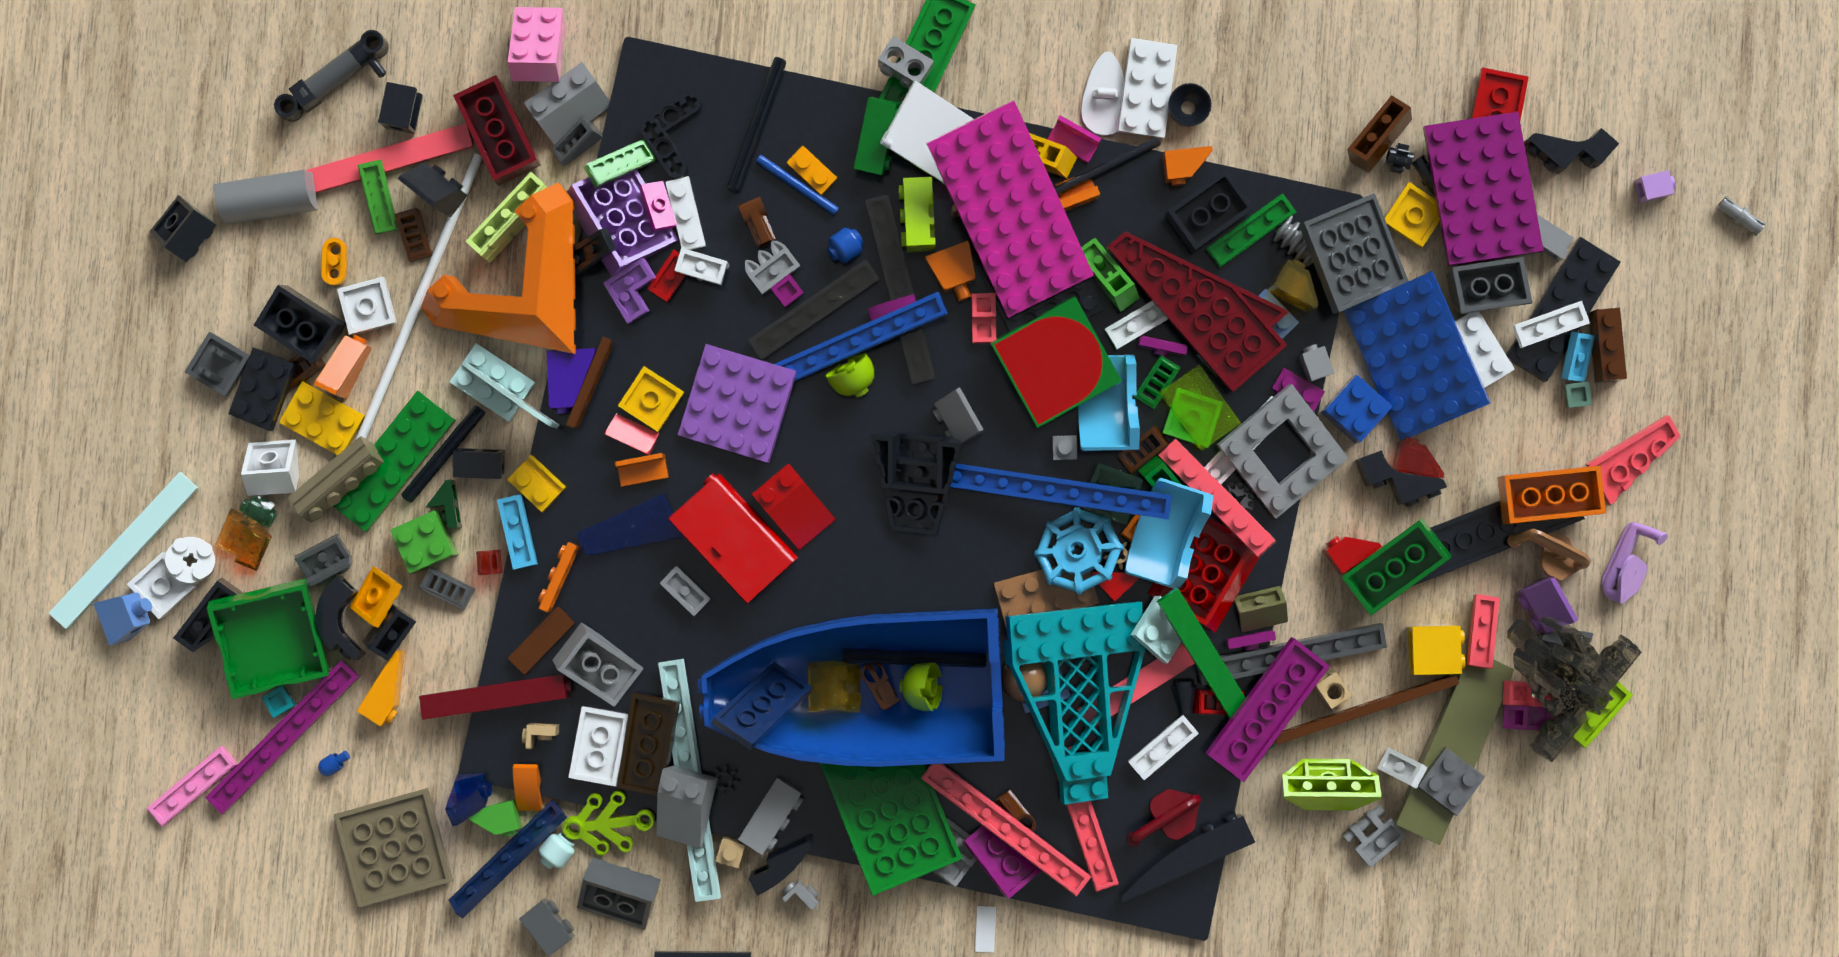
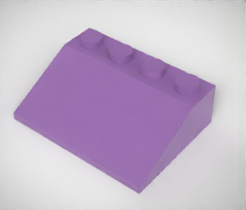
[567,170,679,277]

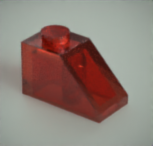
[1392,437,1444,479]

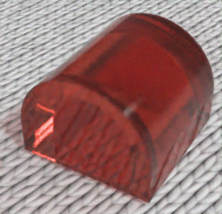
[476,549,502,576]

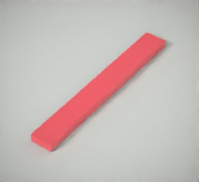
[306,123,474,194]
[921,764,1091,897]

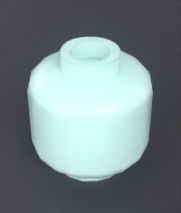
[539,832,575,869]

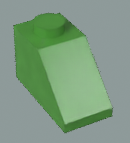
[465,799,523,837]

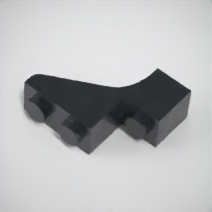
[1524,128,1619,174]
[1355,450,1447,507]

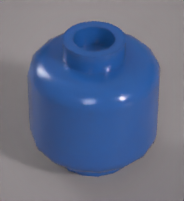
[827,227,864,263]

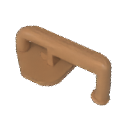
[1507,529,1591,581]

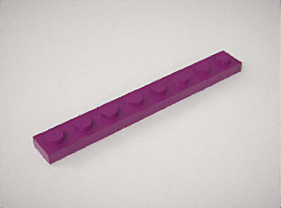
[205,660,360,814]

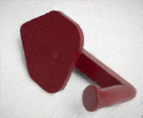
[1127,789,1201,846]

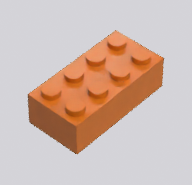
[1497,466,1606,525]

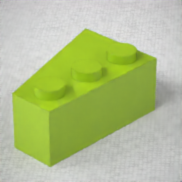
[899,177,936,253]

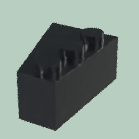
[173,578,243,652]

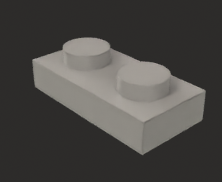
[660,566,711,616]

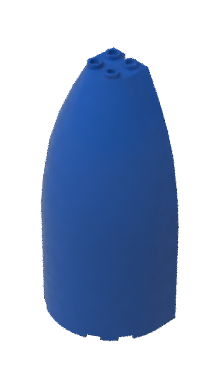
[698,608,1005,767]

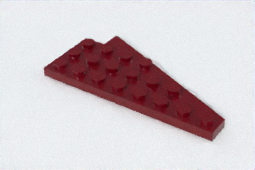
[1107,231,1289,393]

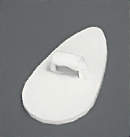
[1081,52,1124,136]

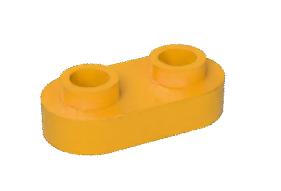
[321,238,348,286]

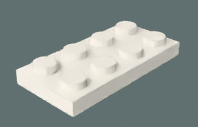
[1117,38,1177,140]

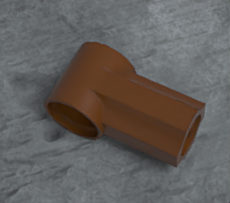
[738,196,776,248]
[994,789,1036,832]

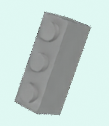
[738,776,803,855]

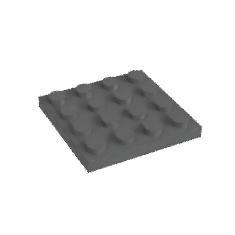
[1299,193,1408,314]

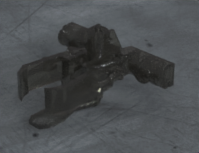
[1507,616,1642,763]

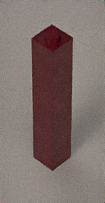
[419,674,572,720]

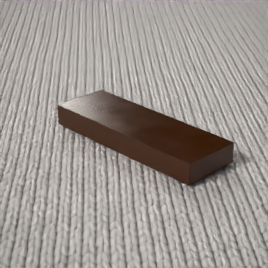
[507,606,576,675]

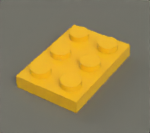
[279,381,365,455]

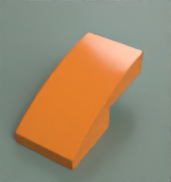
[513,764,543,811]

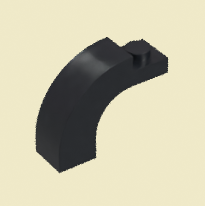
[316,576,366,661]

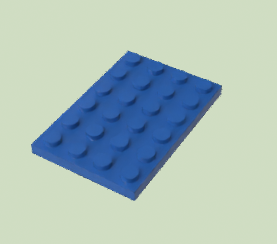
[1344,271,1491,441]

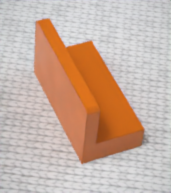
[1055,177,1100,211]
[615,453,669,487]

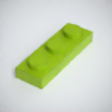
[1565,679,1633,748]

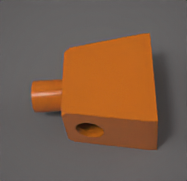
[925,241,976,302]

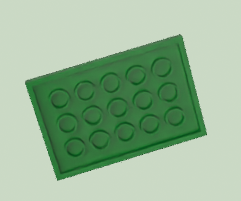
[819,763,962,896]

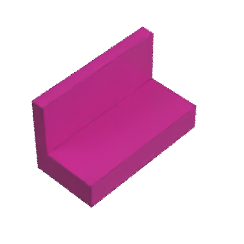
[1047,115,1102,164]

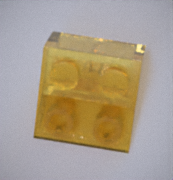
[808,660,862,713]

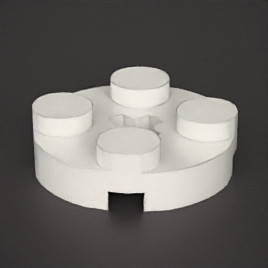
[165,537,215,585]

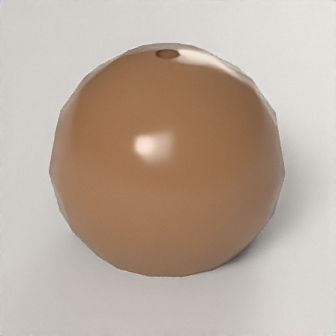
[1001,662,1047,703]

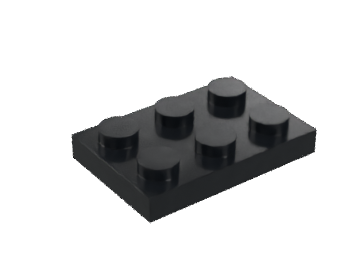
[228,347,298,431]

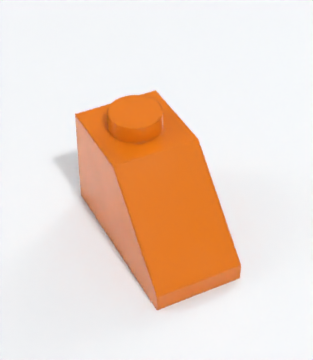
[1162,146,1213,186]

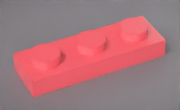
[1466,594,1500,669]

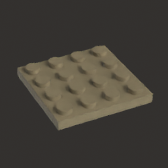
[334,788,453,908]

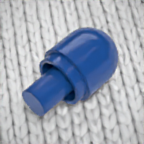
[318,751,350,777]

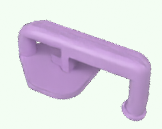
[1602,522,1668,604]

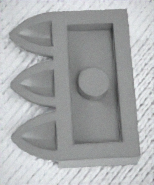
[745,240,801,295]

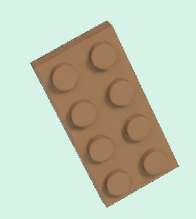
[994,565,1099,626]

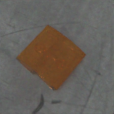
[215,508,272,571]

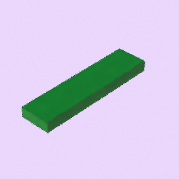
[1205,193,1297,268]

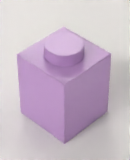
[1634,170,1676,203]

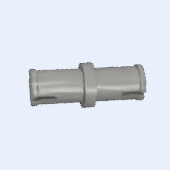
[1717,196,1766,236]

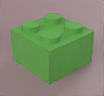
[390,510,459,574]

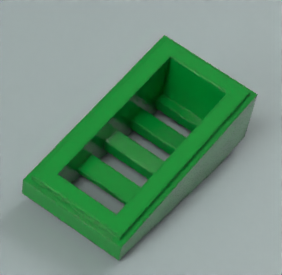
[1134,355,1180,410]

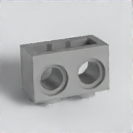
[878,36,934,89]

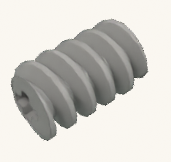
[1273,216,1313,268]

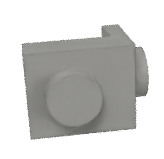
[782,880,820,910]

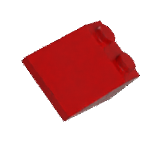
[752,463,836,550]

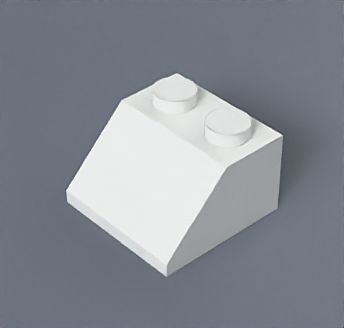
[241,439,299,496]

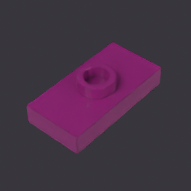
[1137,336,1188,357]
[1225,630,1276,650]

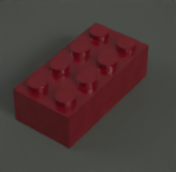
[453,75,541,186]

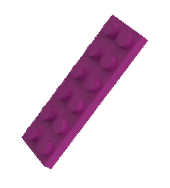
[1205,637,1330,782]

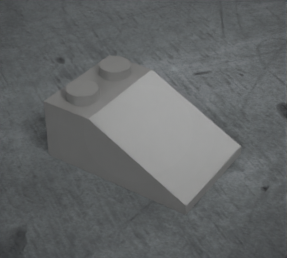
[552,622,643,707]
[656,765,718,849]

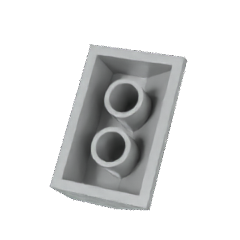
[524,62,610,145]

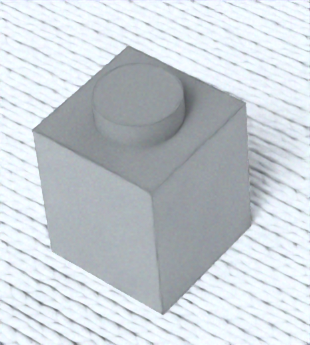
[1298,344,1334,382]

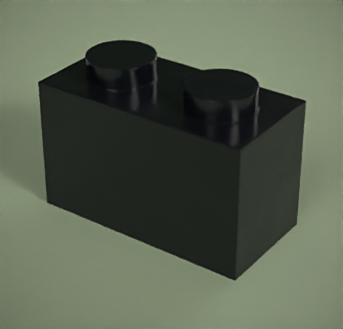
[362,604,416,661]

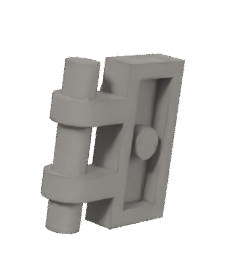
[1343,805,1407,868]

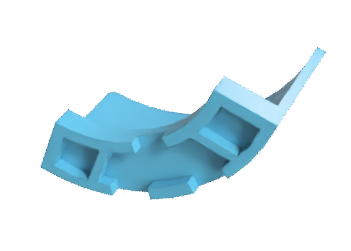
[1078,355,1140,451]
[1125,478,1213,589]

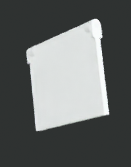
[880,81,974,185]

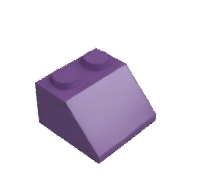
[1517,578,1579,634]

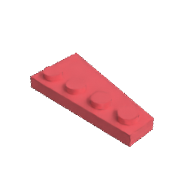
[1585,415,1681,505]

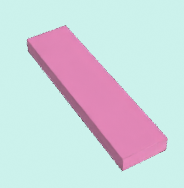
[146,746,238,827]

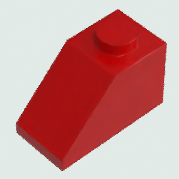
[1323,536,1382,574]

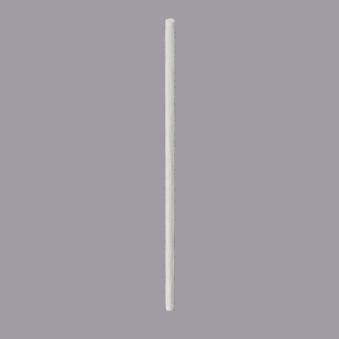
[355,153,483,440]

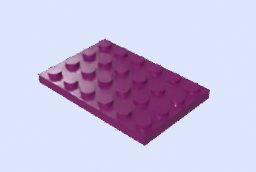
[1423,112,1544,267]

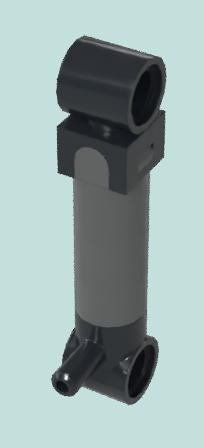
[274,30,389,122]

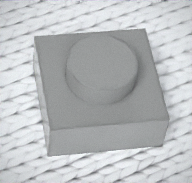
[1052,435,1077,460]

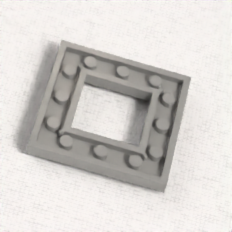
[1216,384,1348,519]

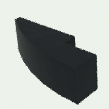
[749,834,813,896]

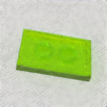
[1160,365,1241,451]

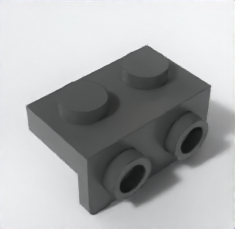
[295,534,352,587]

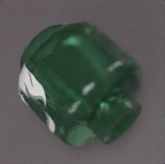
[239,495,278,530]

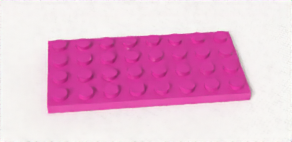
[926,100,1094,318]

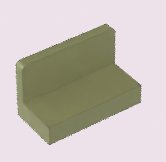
[1234,586,1288,632]

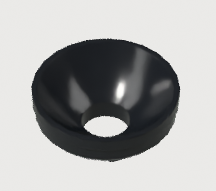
[1168,83,1212,127]

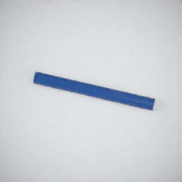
[756,155,839,215]

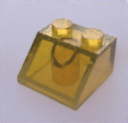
[1267,259,1318,314]

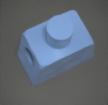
[93,593,152,646]

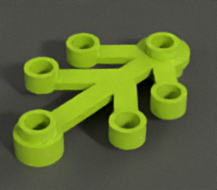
[562,790,655,855]

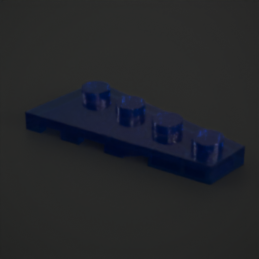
[576,493,684,555]

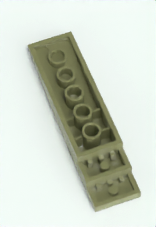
[1394,656,1514,845]

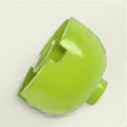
[826,353,874,398]
[899,663,943,711]

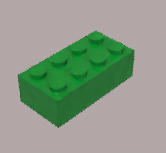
[1342,518,1452,616]

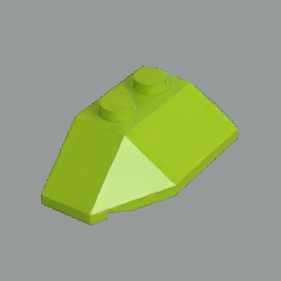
[1282,759,1381,811]

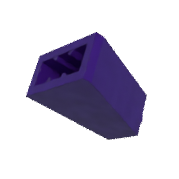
[547,348,597,414]

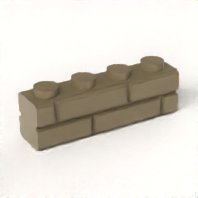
[289,436,384,523]

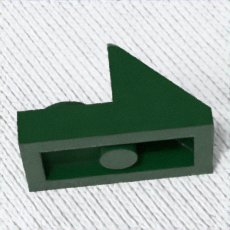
[426,480,462,529]

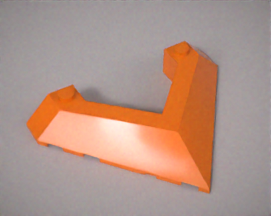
[421,183,576,354]

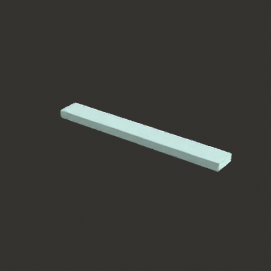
[49,472,199,629]

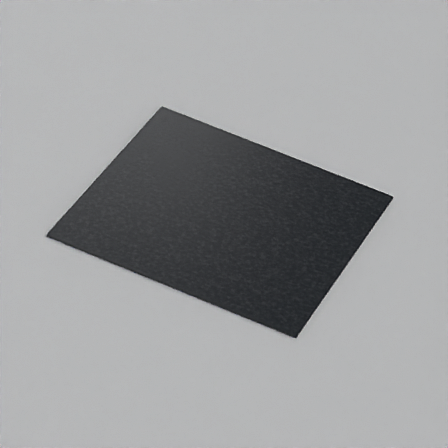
[458,37,1363,941]

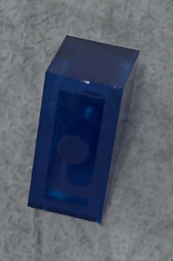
[445,773,492,826]

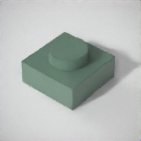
[1563,382,1592,409]

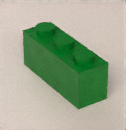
[854,97,900,175]

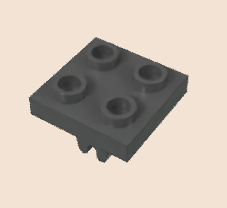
[185,332,250,397]

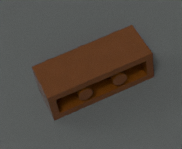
[1347,95,1412,173]
[1588,307,1627,383]

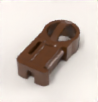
[861,663,901,711]

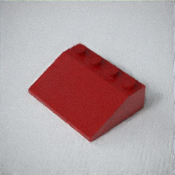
[1148,518,1259,633]

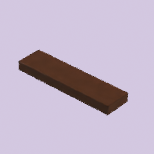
[566,337,614,430]

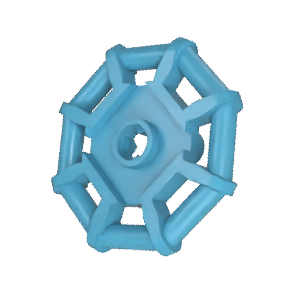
[1034,507,1123,595]

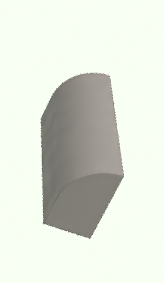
[213,170,318,224]

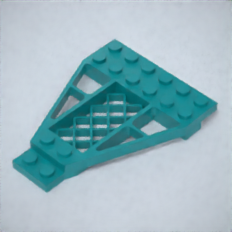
[1004,601,1145,805]

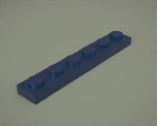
[448,799,567,919]

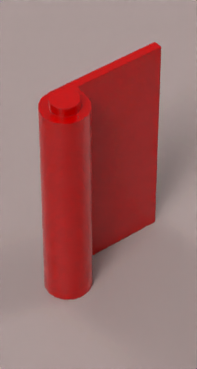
[668,473,798,604]

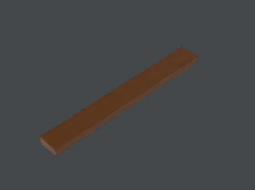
[1274,675,1459,745]

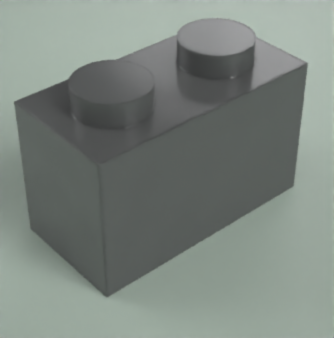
[519,897,575,957]

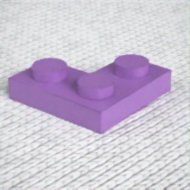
[603,258,656,324]

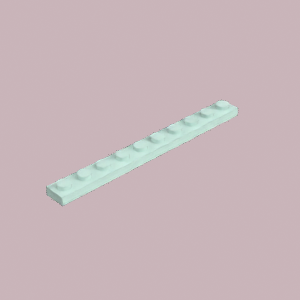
[658,659,721,902]

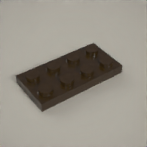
[617,692,680,796]

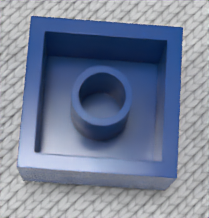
[1321,375,1393,444]

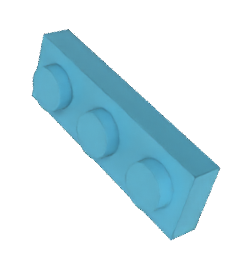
[497,494,538,570]

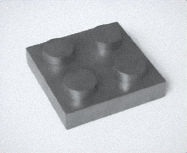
[1418,747,1485,816]

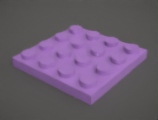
[678,344,797,463]

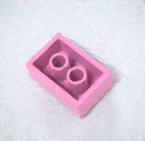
[508,7,566,82]

